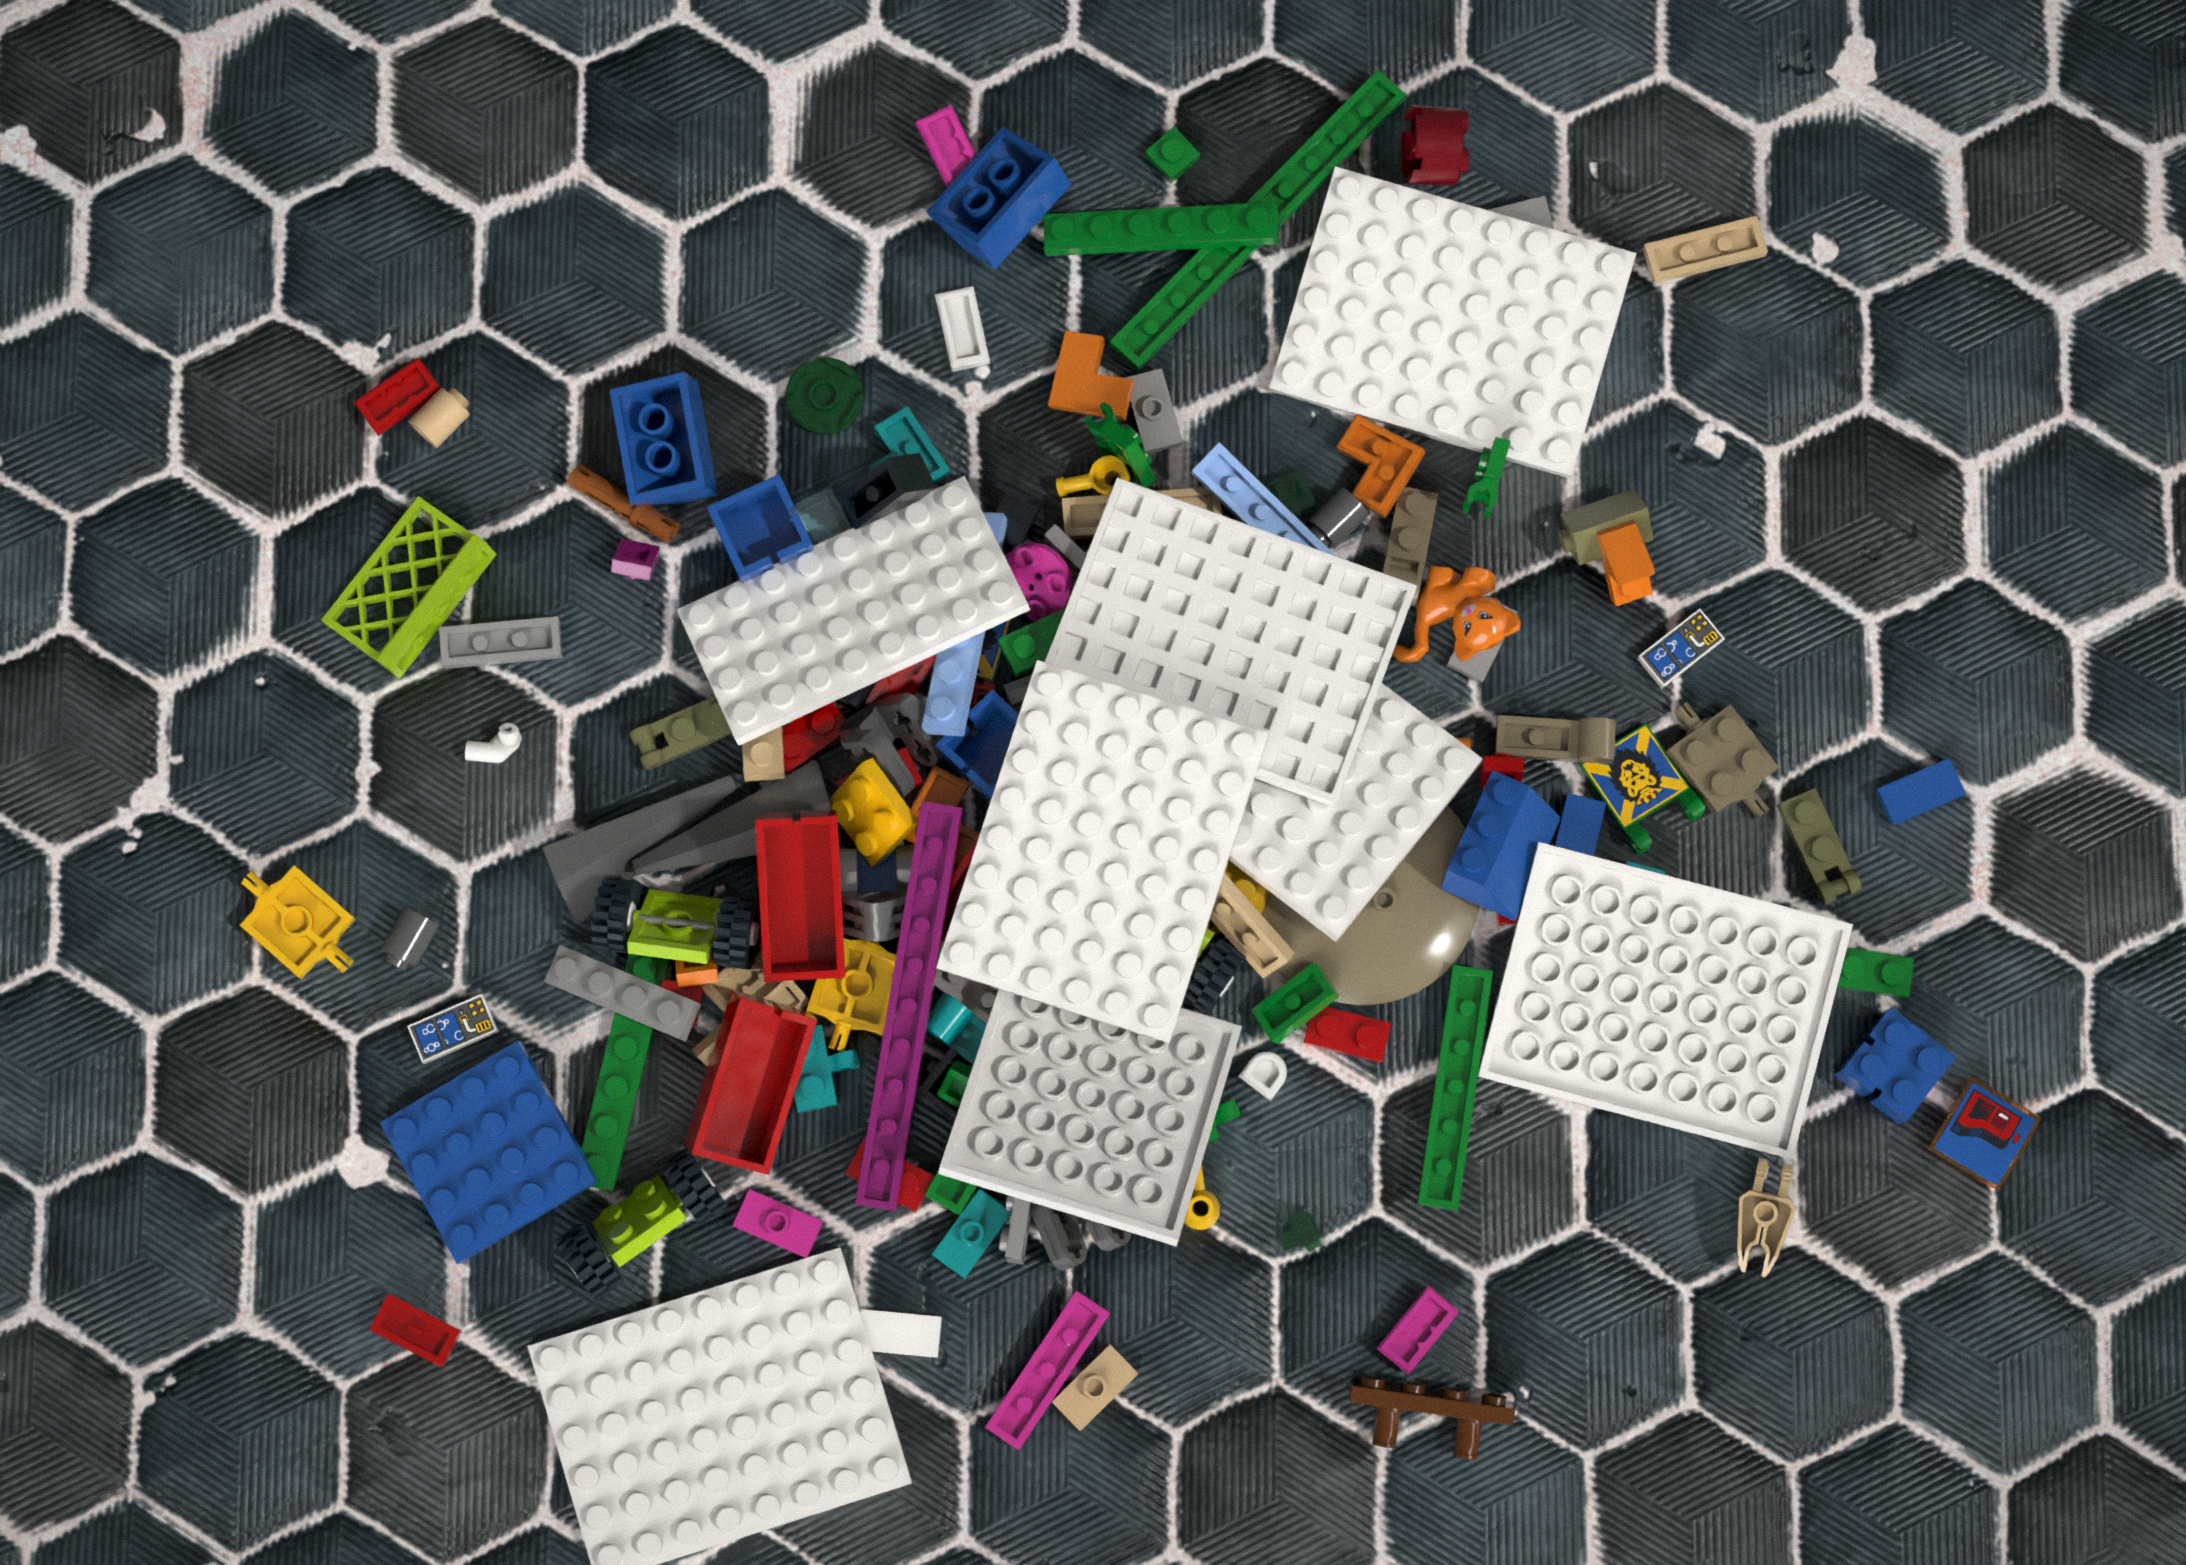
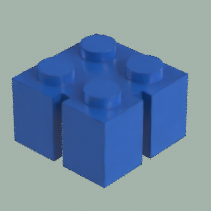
[707,474,814,583]
[936,689,1019,803]
[1834,1007,1956,1125]

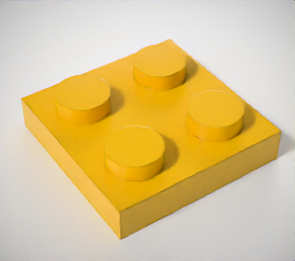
[829,757,918,867]

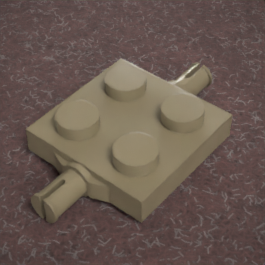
[1666,702,1779,819]

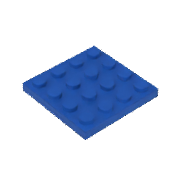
[380,1041,599,1264]

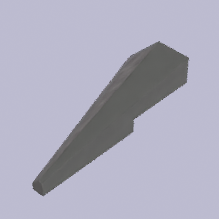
[631,759,831,875]
[542,775,737,925]

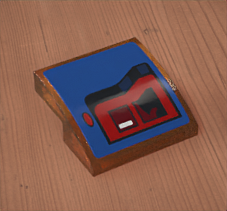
[1928,1075,2041,1191]

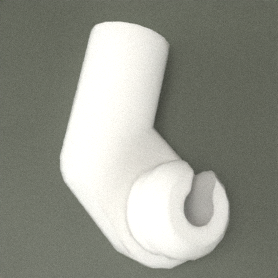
[465,723,522,763]

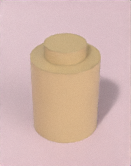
[408,387,470,449]

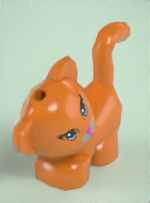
[1392,566,1521,663]

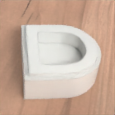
[1238,1052,1287,1101]

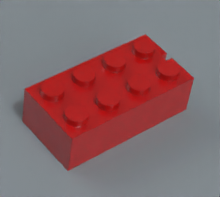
[755,809,846,982]
[684,990,817,1175]

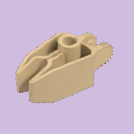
[1737,1158,1797,1277]

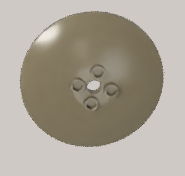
[1261,805,1480,1006]

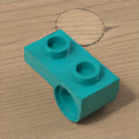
[927,992,987,1066]

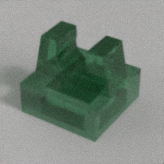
[1266,468,1317,515]
[1277,1207,1327,1252]

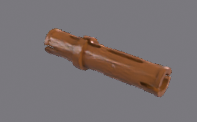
[567,463,680,545]

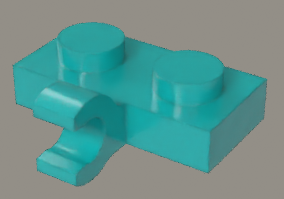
[868,406,950,483]
[794,1025,860,1113]

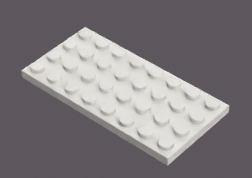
[677,476,1030,746]

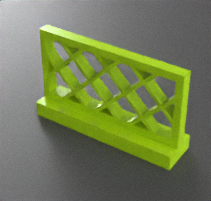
[321,496,497,679]

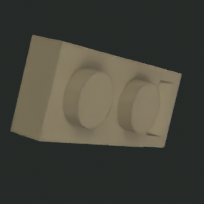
[1382,486,1439,606]
[1495,715,1616,763]

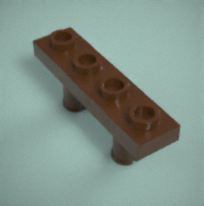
[1348,1375,1515,1460]

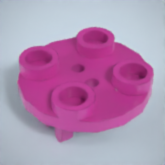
[1005,542,1073,622]

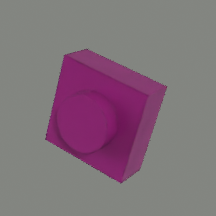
[611,539,660,580]

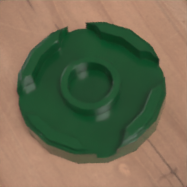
[786,357,864,436]

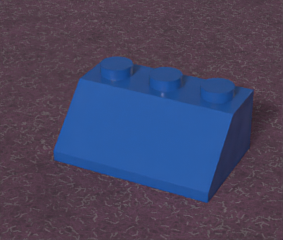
[926,126,1071,270]
[610,372,718,505]
[1441,770,1561,921]

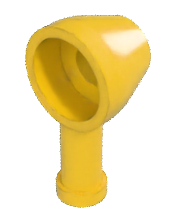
[1056,455,1130,497]
[1184,1163,1220,1230]

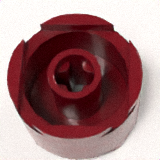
[1400,105,1469,186]

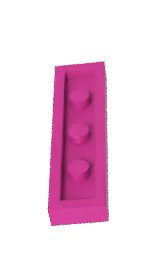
[985,1290,1110,1450]

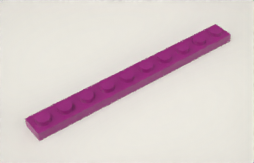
[855,801,963,1211]

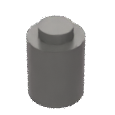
[1307,488,1368,549]
[380,907,439,971]

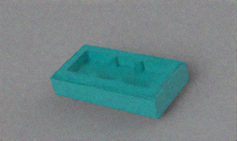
[932,1189,1012,1279]

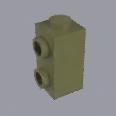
[1558,489,1654,565]

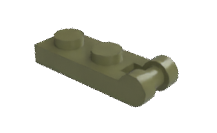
[629,696,732,770]
[1777,788,1862,906]

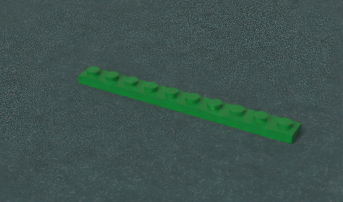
[1110,70,1406,371]

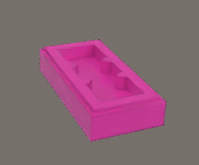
[915,105,976,188]
[733,1189,824,1258]
[1376,1285,1460,1375]

